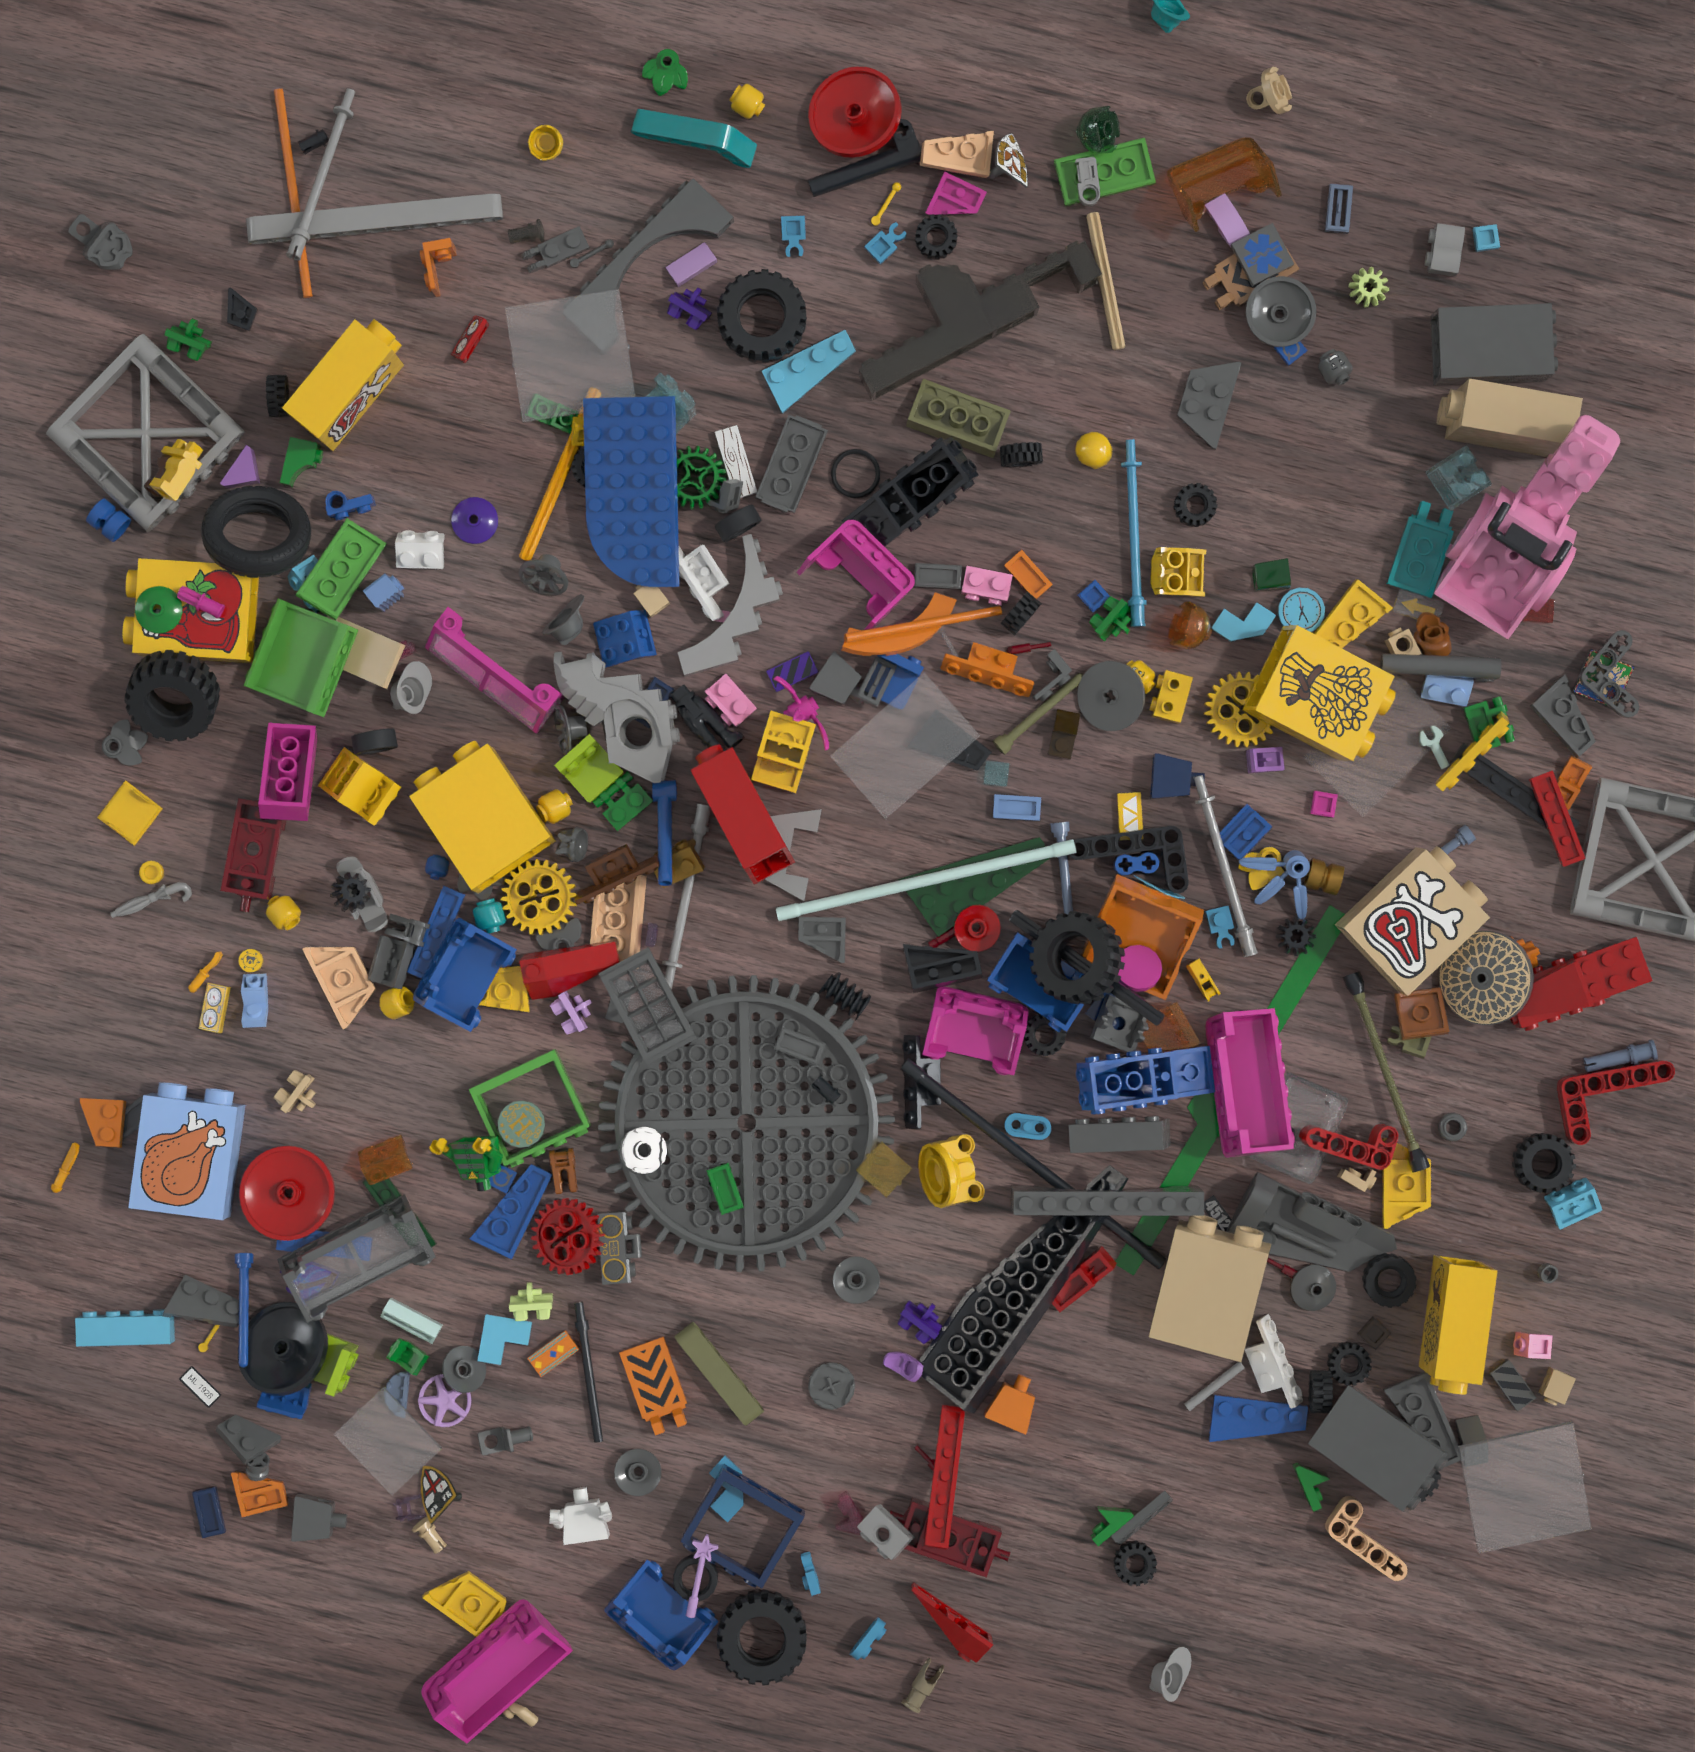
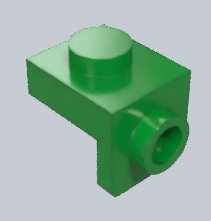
[386,1338,429,1376]

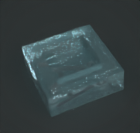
[983,760,1010,787]

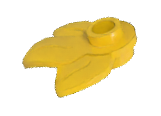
[1238,847,1284,890]

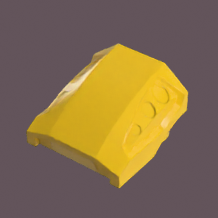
[1151,547,1206,597]

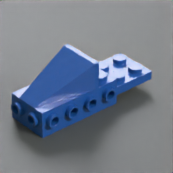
[1076,1046,1215,1115]

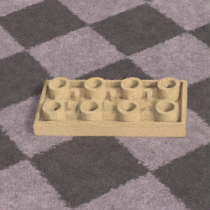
[327,616,405,689]

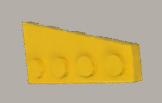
[1436,711,1509,791]

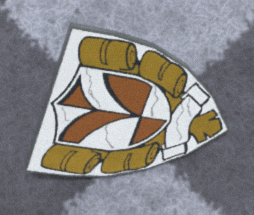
[989,133,1028,188]

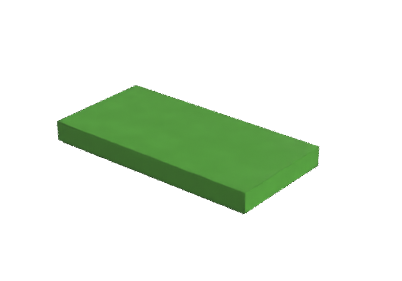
[1054,138,1156,206]
[296,518,387,621]

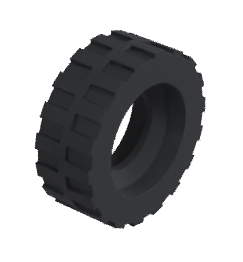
[1362,1253,1417,1308]

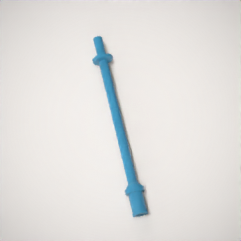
[1121,439,1147,627]

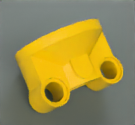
[918,1135,985,1208]

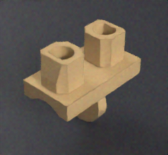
[273,1070,316,1113]

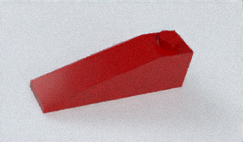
[519,941,620,1000]
[911,1582,993,1663]

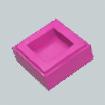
[1310,791,1338,818]

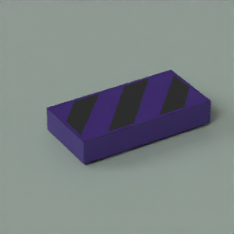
[766,651,819,693]

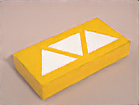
[1117,792,1143,841]

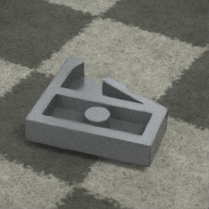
[798,917,846,963]
[216,1415,282,1465]

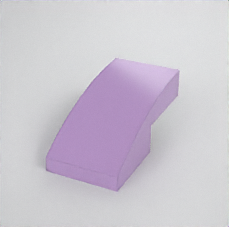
[1205,193,1250,248]

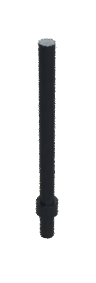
[574,1301,603,1443]

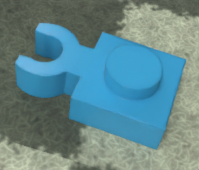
[781,216,806,257]
[864,222,906,265]
[1205,905,1234,949]
[801,1551,821,1596]

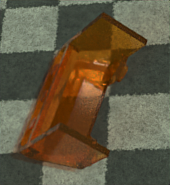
[1167,137,1282,232]

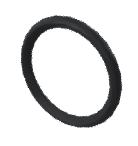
[831,449,880,498]

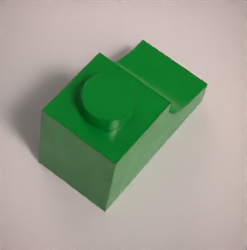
[280,437,323,488]

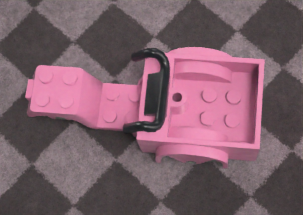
[1434,415,1620,639]

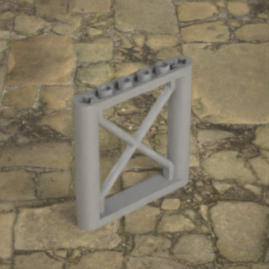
[46,334,245,532]
[1570,777,1695,942]

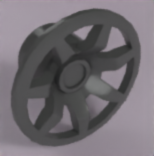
[519,554,568,596]
[554,704,587,755]

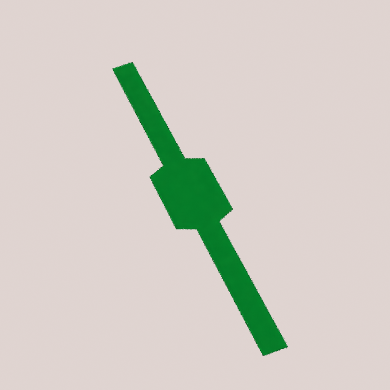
[1115,905,1345,1276]

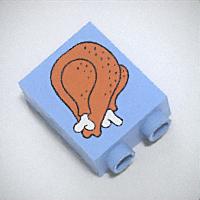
[128,1082,245,1220]

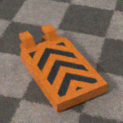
[619,1336,687,1436]

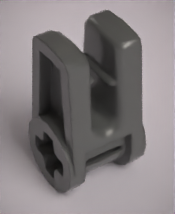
[384,914,430,947]

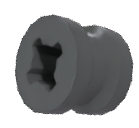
[245,1452,270,1481]

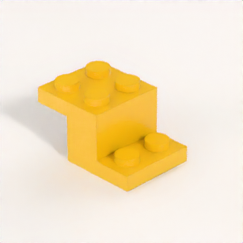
[751,711,816,793]
[318,747,401,826]

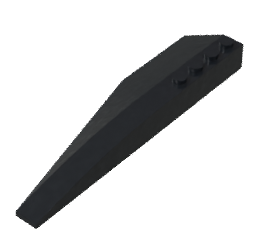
[919,1165,1128,1414]

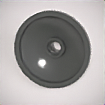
[1246,276,1316,347]

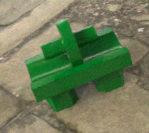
[164,318,212,361]
[1089,596,1131,642]

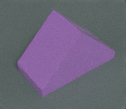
[220,445,260,489]
[1246,747,1285,774]

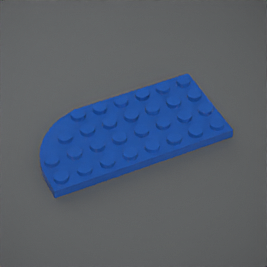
[583,396,680,587]

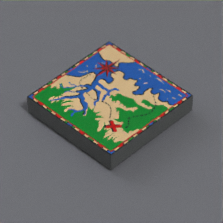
[1572,649,1634,709]

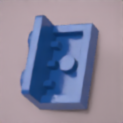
[257,1383,312,1419]

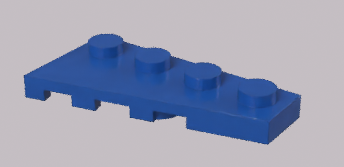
[470,1164,553,1259]
[1208,1394,1308,1442]

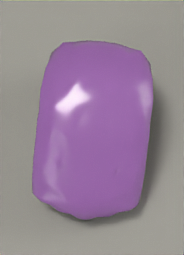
[883,1352,923,1382]

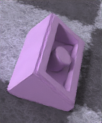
[665,242,717,287]

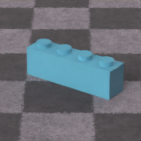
[75,1309,175,1347]

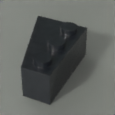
[903,944,982,993]

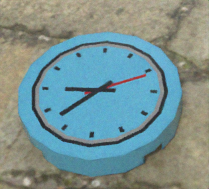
[1278,588,1325,632]

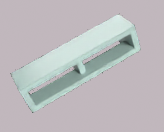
[380,1298,443,1344]

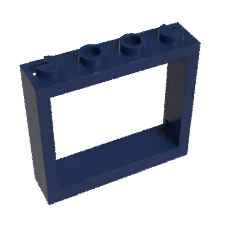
[680,1464,805,1588]

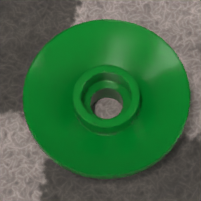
[135,586,183,634]

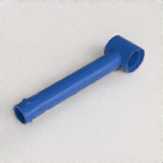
[652,780,677,886]

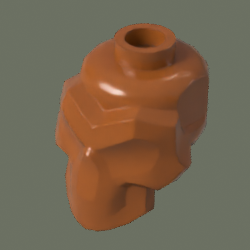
[1413,612,1452,656]

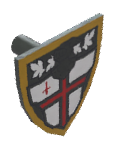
[421,1466,462,1524]

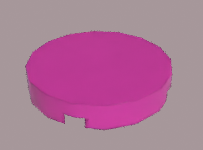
[1118,945,1162,992]

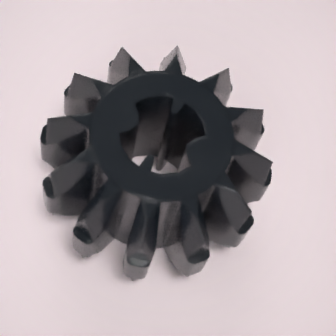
[330,872,371,913]
[1276,916,1316,956]

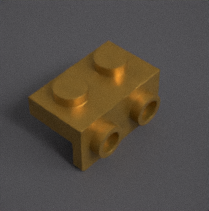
[654,839,705,888]

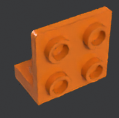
[420,238,457,297]

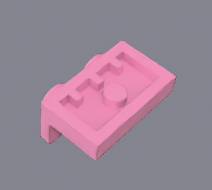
[961,566,1013,606]
[704,674,757,727]

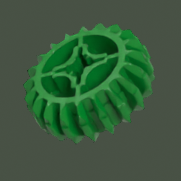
[677,446,726,510]

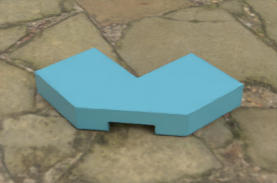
[1211,602,1276,642]

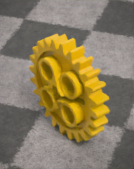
[1204,672,1273,748]
[501,859,577,935]

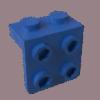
[864,654,924,710]

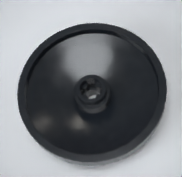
[238,1302,328,1396]

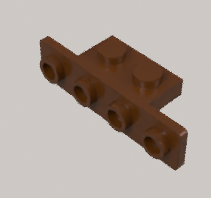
[574,844,659,905]

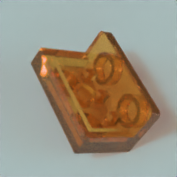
[358,1135,413,1185]

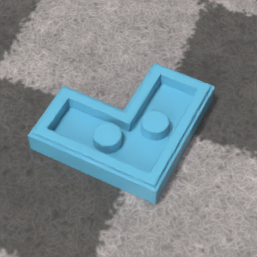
[477,1314,532,1365]

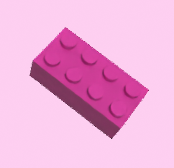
[258,723,317,821]

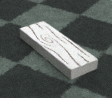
[715,425,757,498]

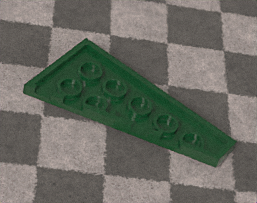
[898,837,1050,937]

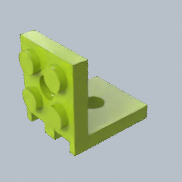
[313,1333,359,1397]

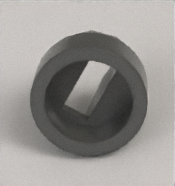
[1537,1263,1558,1283]

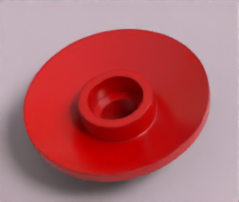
[954,905,1001,952]

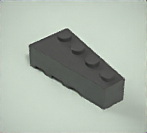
[1069,1116,1171,1153]

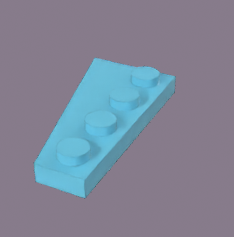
[762,330,856,414]

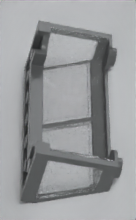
[277,1194,436,1323]

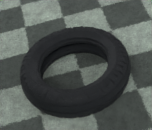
[201,486,311,578]

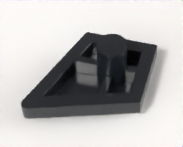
[227,288,258,331]

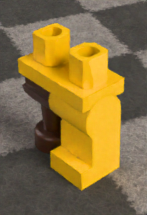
[144,439,203,501]

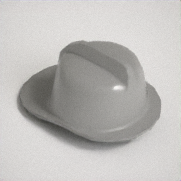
[390,661,432,714]
[1149,1647,1192,1702]

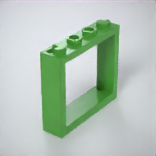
[469,1049,591,1168]

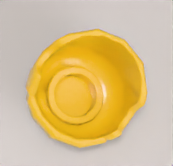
[528,124,563,161]
[1075,432,1113,469]

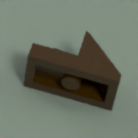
[1048,709,1080,760]

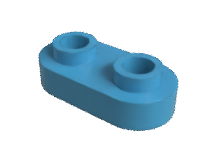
[1004,1113,1051,1140]
[849,1617,887,1660]

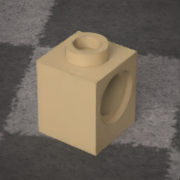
[634,585,670,618]
[1385,627,1422,655]
[1539,1367,1576,1406]

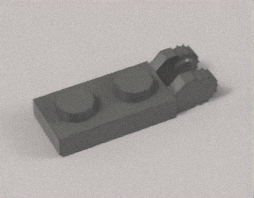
[521,226,590,273]

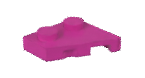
[926,172,987,215]

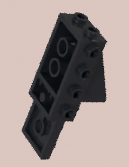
[842,437,979,547]

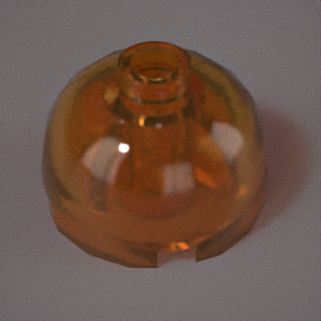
[1168,601,1212,650]

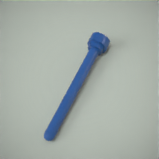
[235,1253,254,1368]

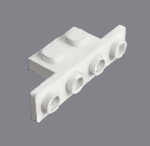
[679,545,729,621]
[1245,1314,1303,1409]

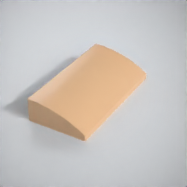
[590,875,647,969]

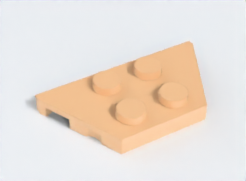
[302,947,376,1029]

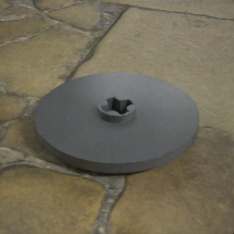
[1077,661,1145,731]

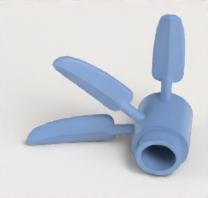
[1239,850,1310,919]

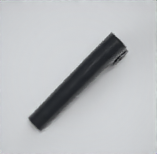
[808,119,921,197]

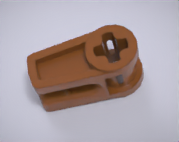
[549,1148,578,1194]

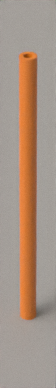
[844,606,1002,643]

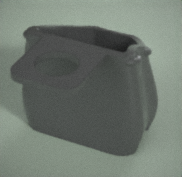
[68,214,133,270]

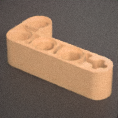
[1325,1496,1407,1581]

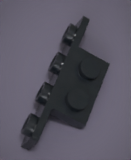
[902,1035,941,1130]

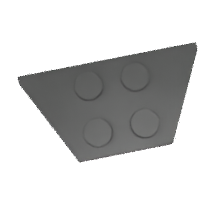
[1177,362,1241,450]

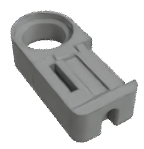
[1074,157,1100,207]

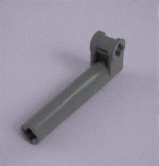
[1380,654,1501,682]

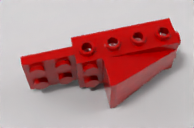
[1510,937,1653,1031]

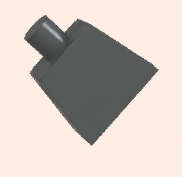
[809,651,868,705]
[291,1493,348,1542]

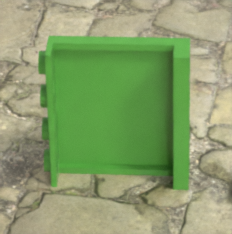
[243,598,358,717]

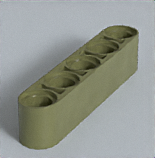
[674,1321,764,1426]

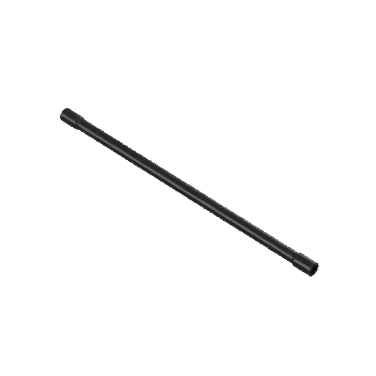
[900,1058,1166,1270]

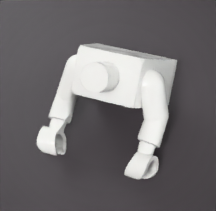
[549,1487,612,1545]

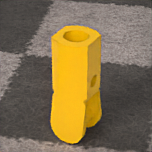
[1186,958,1221,1002]

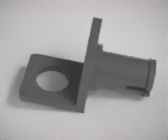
[477,1426,533,1455]

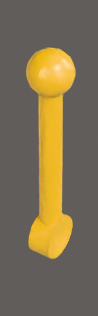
[871,182,901,226]
[198,1324,220,1352]

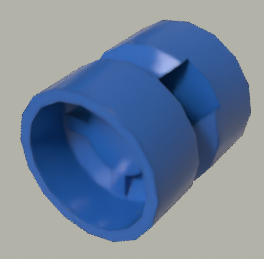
[86,498,131,542]

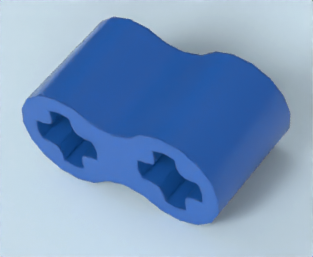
[1113,852,1159,876]

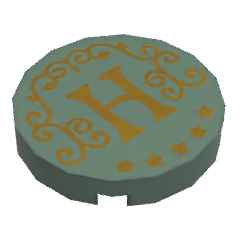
[498,1100,545,1148]

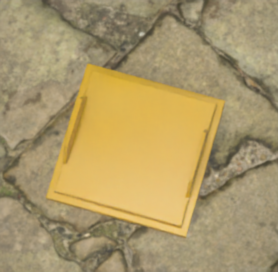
[97,780,163,846]

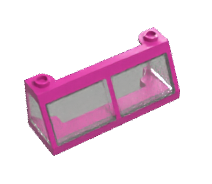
[425,607,565,734]

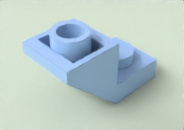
[241,974,268,1028]

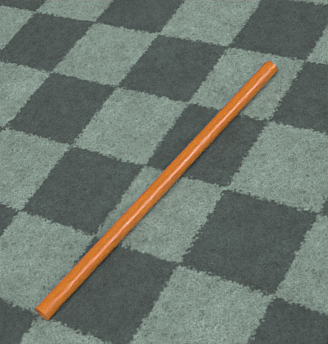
[274,89,313,298]

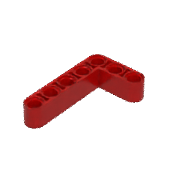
[1557,1060,1675,1145]

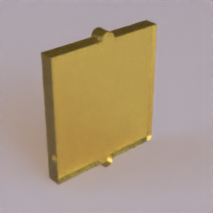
[856,1141,912,1198]

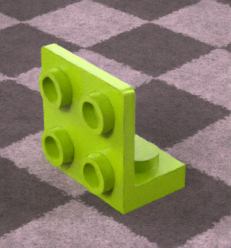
[554,734,624,803]

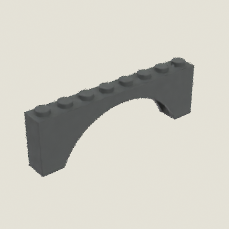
[562,178,734,355]
[1011,1185,1204,1216]

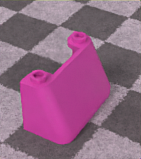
[922,987,1028,1075]

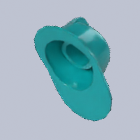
[1151,0,1190,33]

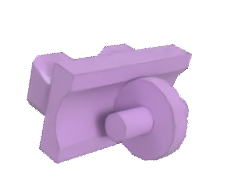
[550,991,592,1034]

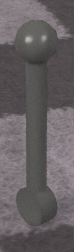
[570,239,614,268]

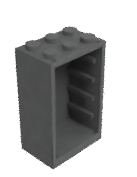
[1430,303,1558,386]
[1308,1385,1448,1512]

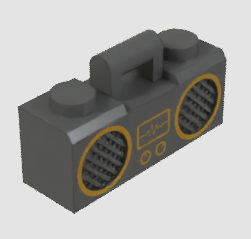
[597,1210,642,1285]

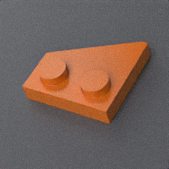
[80,1098,126,1148]
[231,1471,289,1517]

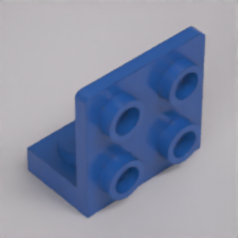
[593,610,657,668]

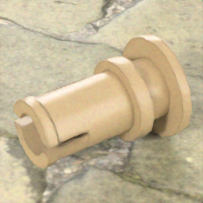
[412,1517,447,1554]

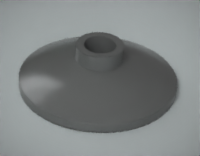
[833,1256,880,1304]
[1290,1264,1336,1311]
[442,1346,486,1393]
[614,1449,661,1496]

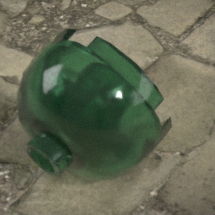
[1076,106,1120,154]

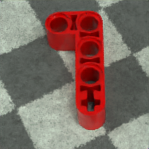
[1299,1124,1399,1170]

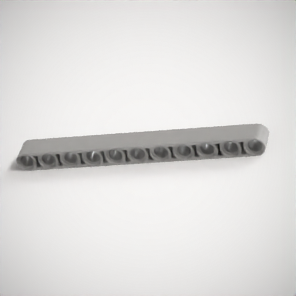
[246,194,503,244]

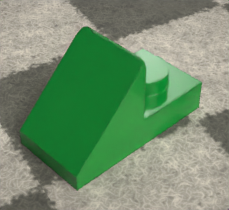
[1292,1463,1330,1512]
[1090,1506,1134,1546]

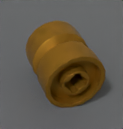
[1304,858,1345,896]

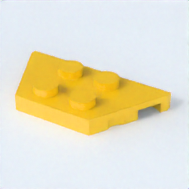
[1382,1137,1431,1229]
[422,1571,506,1637]

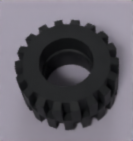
[1512,1133,1576,1193]

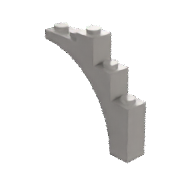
[678,534,783,677]

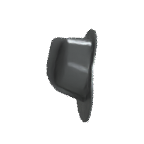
[542,594,584,645]

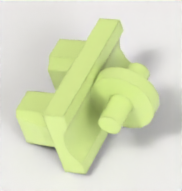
[509,1282,553,1321]

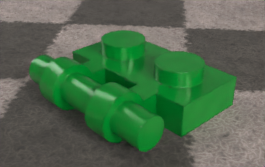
[1463,696,1515,749]
[592,771,653,831]

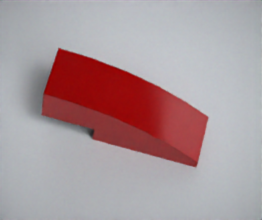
[1052,1246,1117,1313]

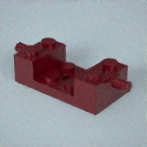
[220,798,287,912]
[889,1497,1011,1578]

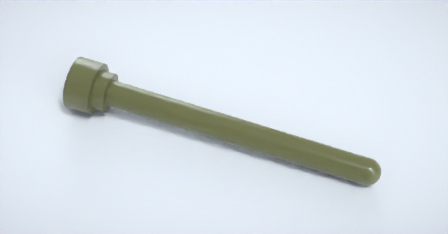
[993,673,1083,755]

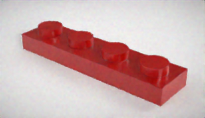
[1529,770,1586,867]

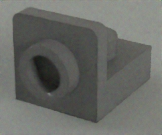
[707,479,743,513]

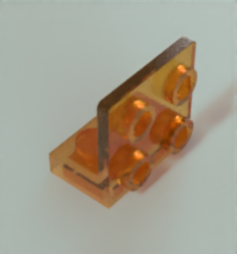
[1143,1001,1200,1052]

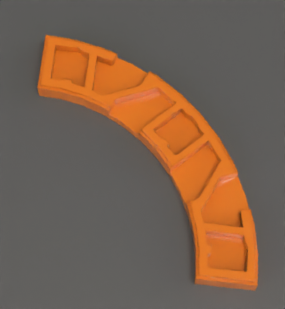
[841,592,957,656]

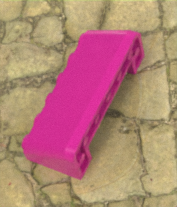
[1205,1008,1295,1158]
[421,1599,573,1744]

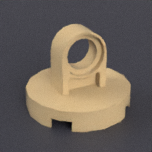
[1246,67,1292,114]

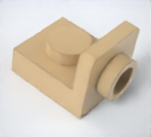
[1337,1168,1377,1192]

